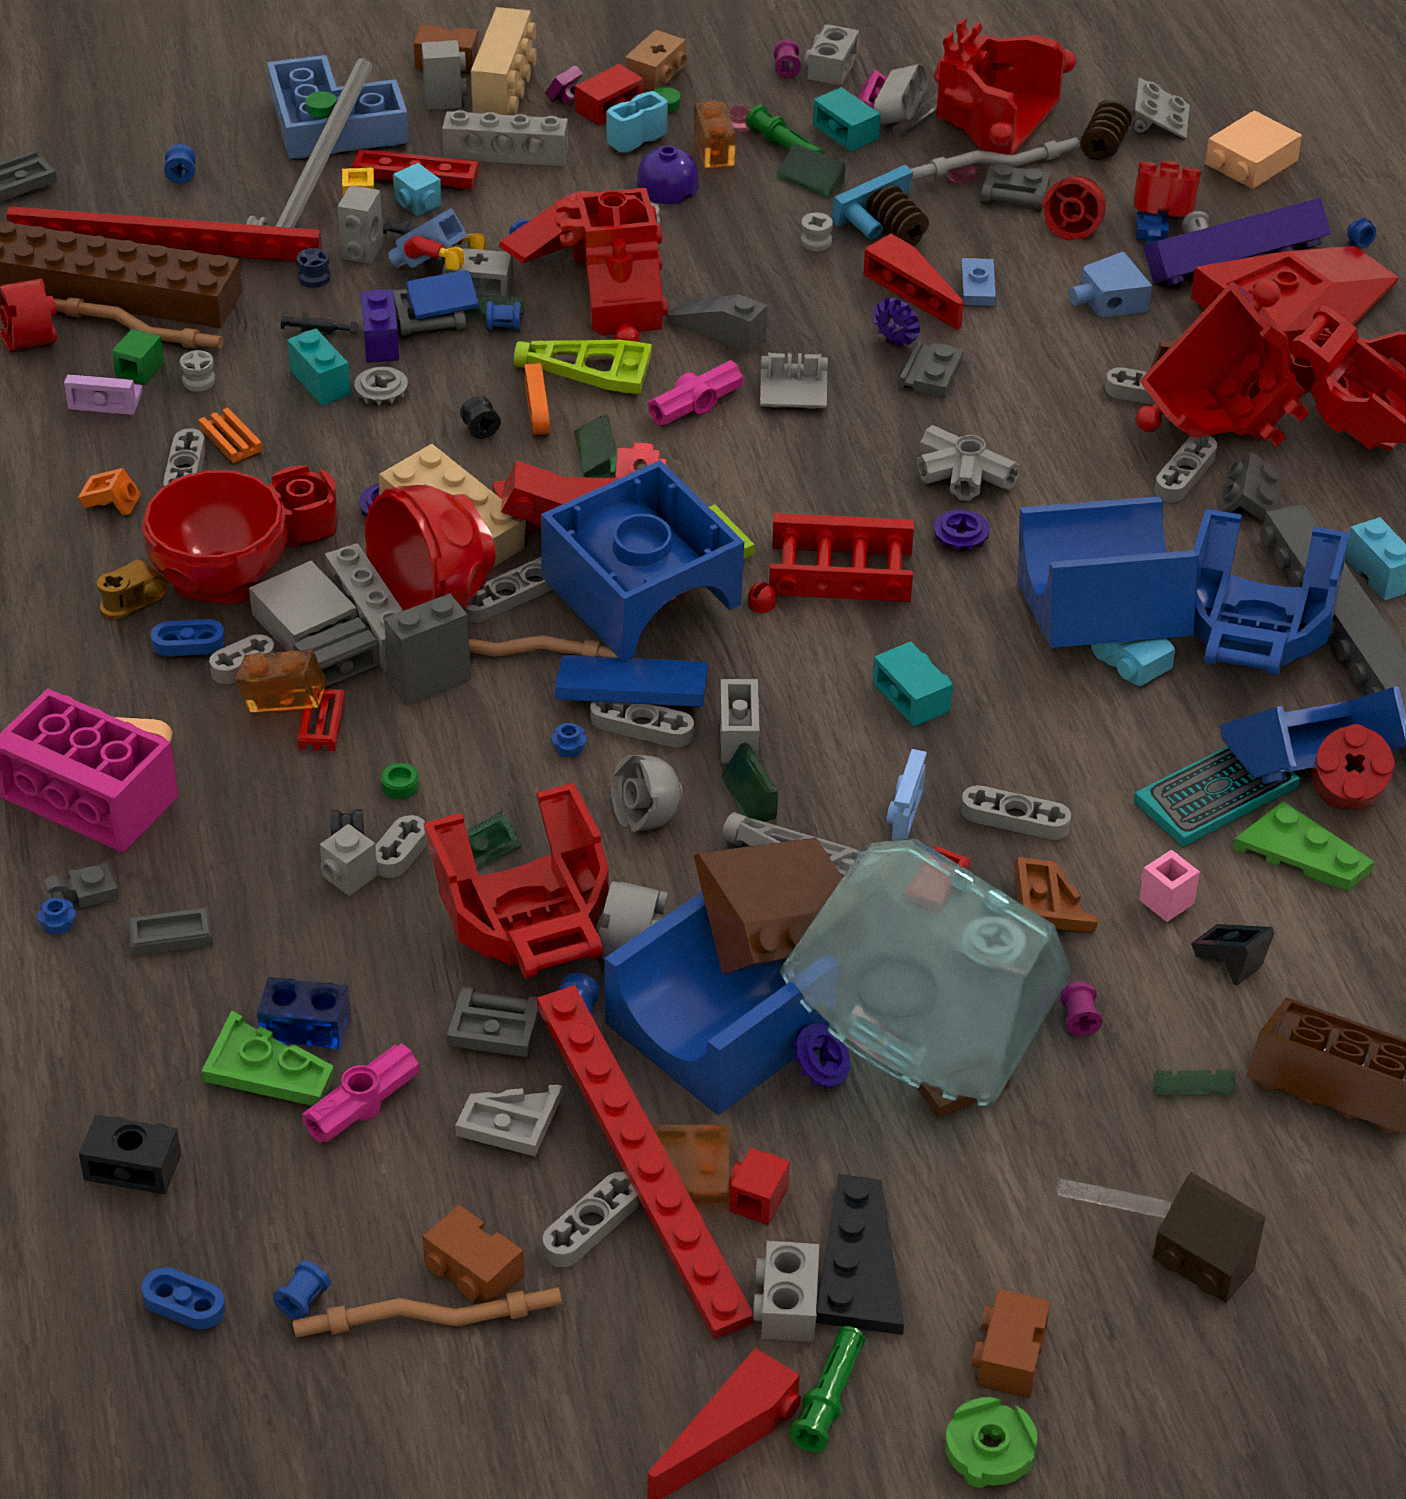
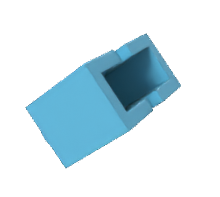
[1345,517,1406,601]

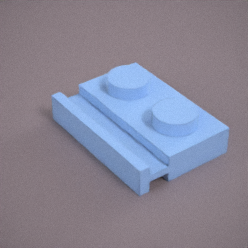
[886,749,927,843]

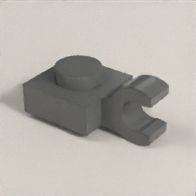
[44,862,118,909]

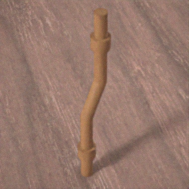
[53,297,224,349]
[469,635,617,657]
[293,1287,562,1338]

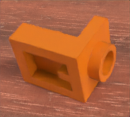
[78,468,140,516]

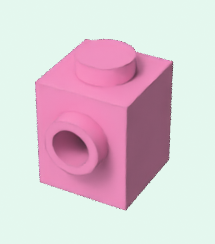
[1139,850,1200,922]

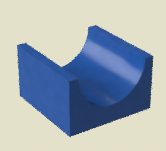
[541,460,745,662]
[1018,496,1198,648]
[604,891,839,1115]

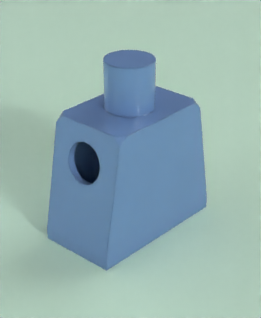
[1069,252,1152,318]

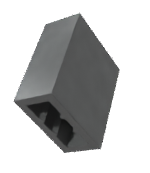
[384,593,471,705]

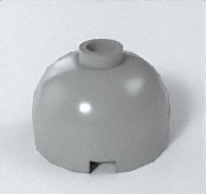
[611,755,683,832]

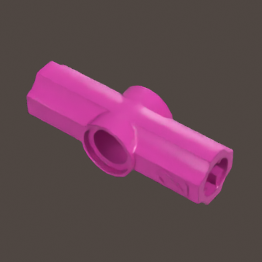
[648,360,743,427]
[302,1043,420,1144]

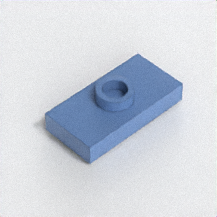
[961,258,996,306]

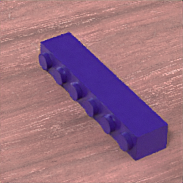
[1143,198,1331,287]

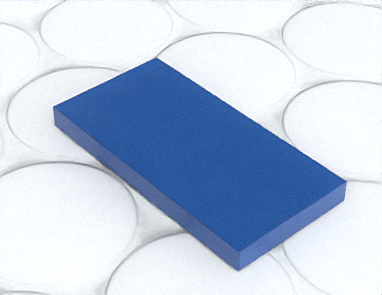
[555,655,708,707]

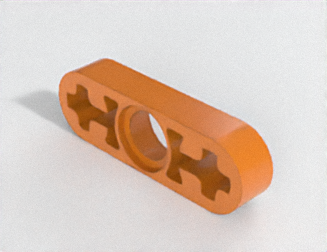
[524,363,550,435]

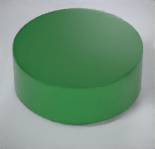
[653,87,680,113]
[306,91,337,118]
[381,763,419,799]

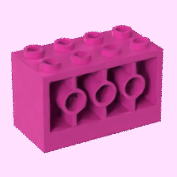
[0,688,179,853]

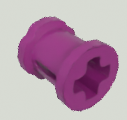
[773,40,801,78]
[1060,981,1103,1036]

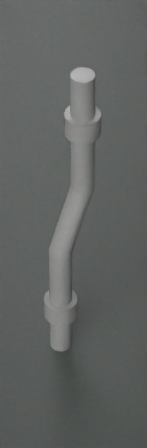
[911,137,1080,181]

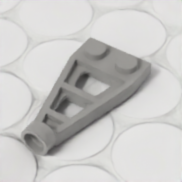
[722,812,884,888]

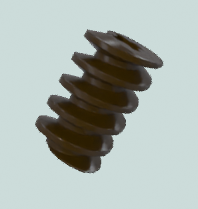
[1080,100,1132,160]
[866,185,929,246]

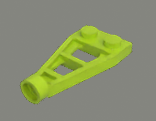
[514,340,652,394]

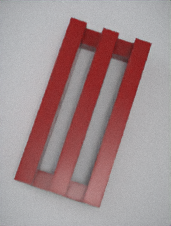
[298,689,345,751]

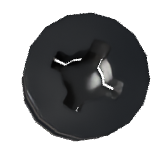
[460,396,501,439]
[330,809,364,836]

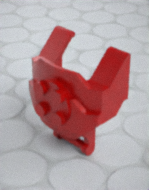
[1289,306,1406,451]
[423,782,609,979]

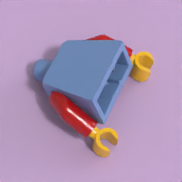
[389,208,486,270]

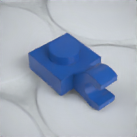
[1136,212,1169,246]

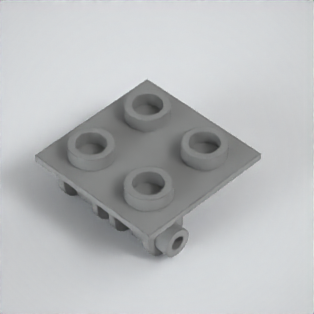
[1131,77,1190,140]
[760,353,828,409]

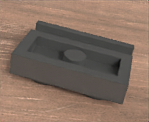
[0,150,57,201]
[899,340,964,398]

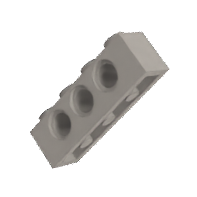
[442,110,568,167]
[325,543,403,672]

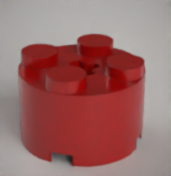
[1133,160,1201,217]
[0,279,57,350]
[268,465,338,547]
[1312,724,1395,810]

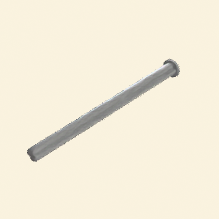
[276,58,373,228]

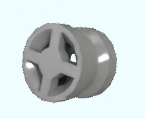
[801,213,833,252]
[180,350,216,392]

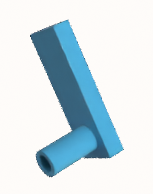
[831,165,913,240]

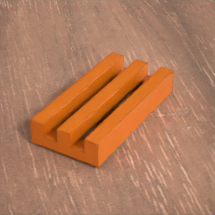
[198,407,262,463]

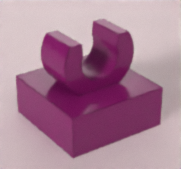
[544,65,583,106]

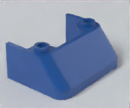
[1219,686,1406,784]

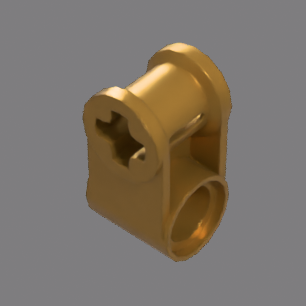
[97,559,168,620]

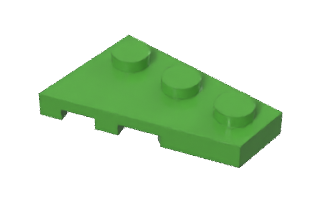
[1233,801,1374,891]
[202,1010,335,1106]

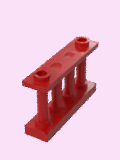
[769,513,914,602]

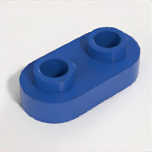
[151,619,225,657]
[141,1267,226,1330]

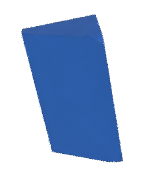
[406,270,479,319]

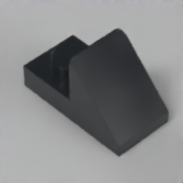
[1191,924,1274,985]

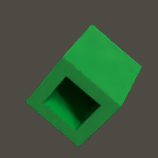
[112,329,164,385]

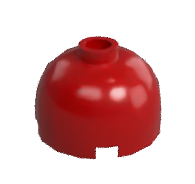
[1042,176,1106,240]

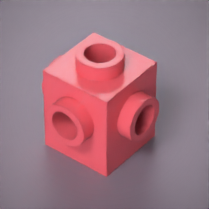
[616,443,667,478]

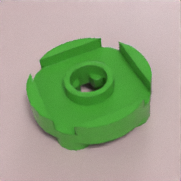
[945,1397,1038,1488]

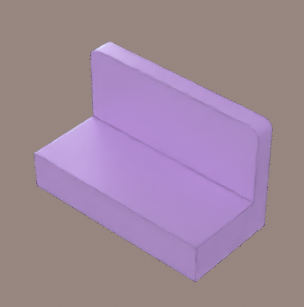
[64,374,143,415]

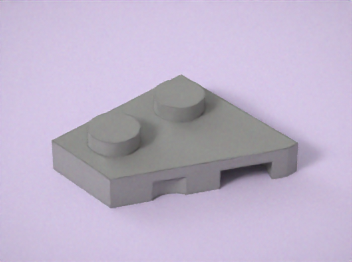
[455,1084,562,1156]

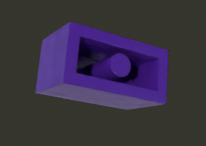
[361,289,399,363]

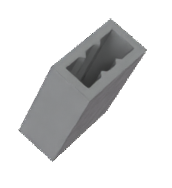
[249,561,357,659]

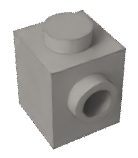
[320,824,378,896]

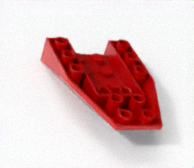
[1191,246,1399,346]

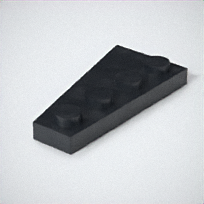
[816,1174,904,1335]

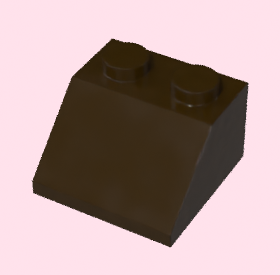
[1153,1172,1266,1303]

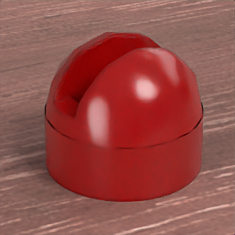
[747,581,776,613]

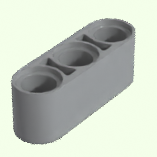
[874,64,928,125]

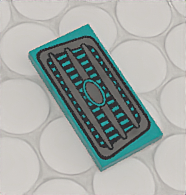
[1134,746,1300,847]

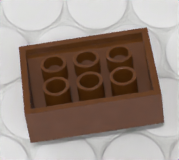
[693,837,871,974]
[1246,997,1406,1135]

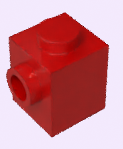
[729,1148,790,1225]

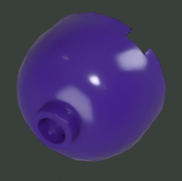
[637,145,699,204]

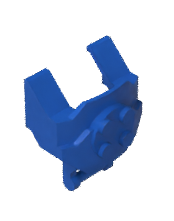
[1193,509,1350,676]

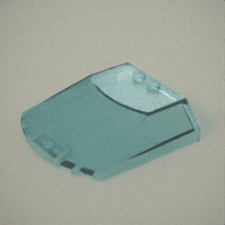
[779,838,1071,1107]

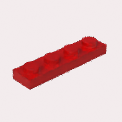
[352,149,479,189]

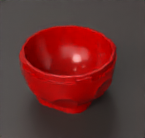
[142,470,288,605]
[365,484,496,611]

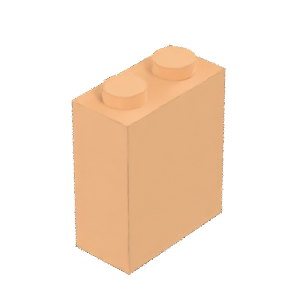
[1205,110,1302,189]

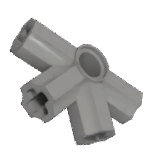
[917,425,1021,501]

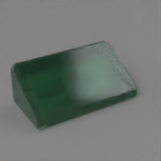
[777,144,845,196]
[574,414,617,477]
[722,742,778,822]
[466,811,522,868]

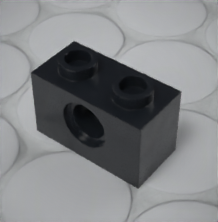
[79,1115,181,1194]

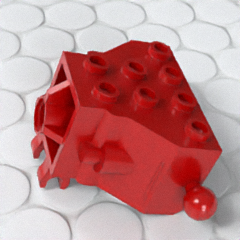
[934,18,1076,155]
[554,188,668,342]
[1135,280,1310,447]

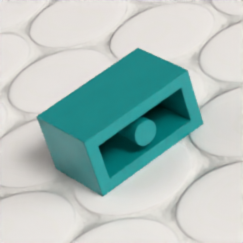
[813,87,880,151]
[287,329,351,405]
[873,641,953,727]

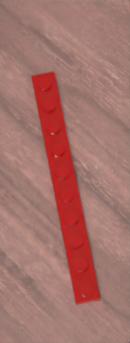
[6,206,322,261]
[537,985,754,1339]

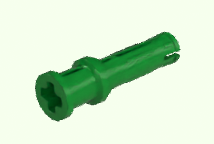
[746,104,825,167]
[788,1326,866,1452]

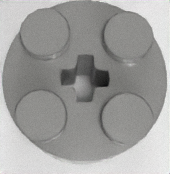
[598,881,668,959]

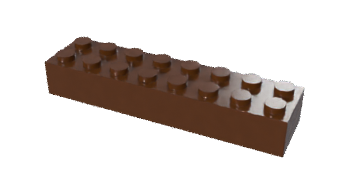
[0,221,243,328]

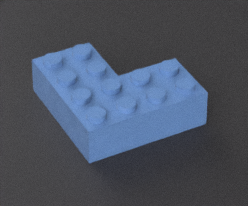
[267,55,409,159]

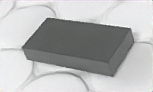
[128,907,213,956]

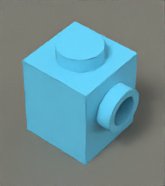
[393,163,442,216]

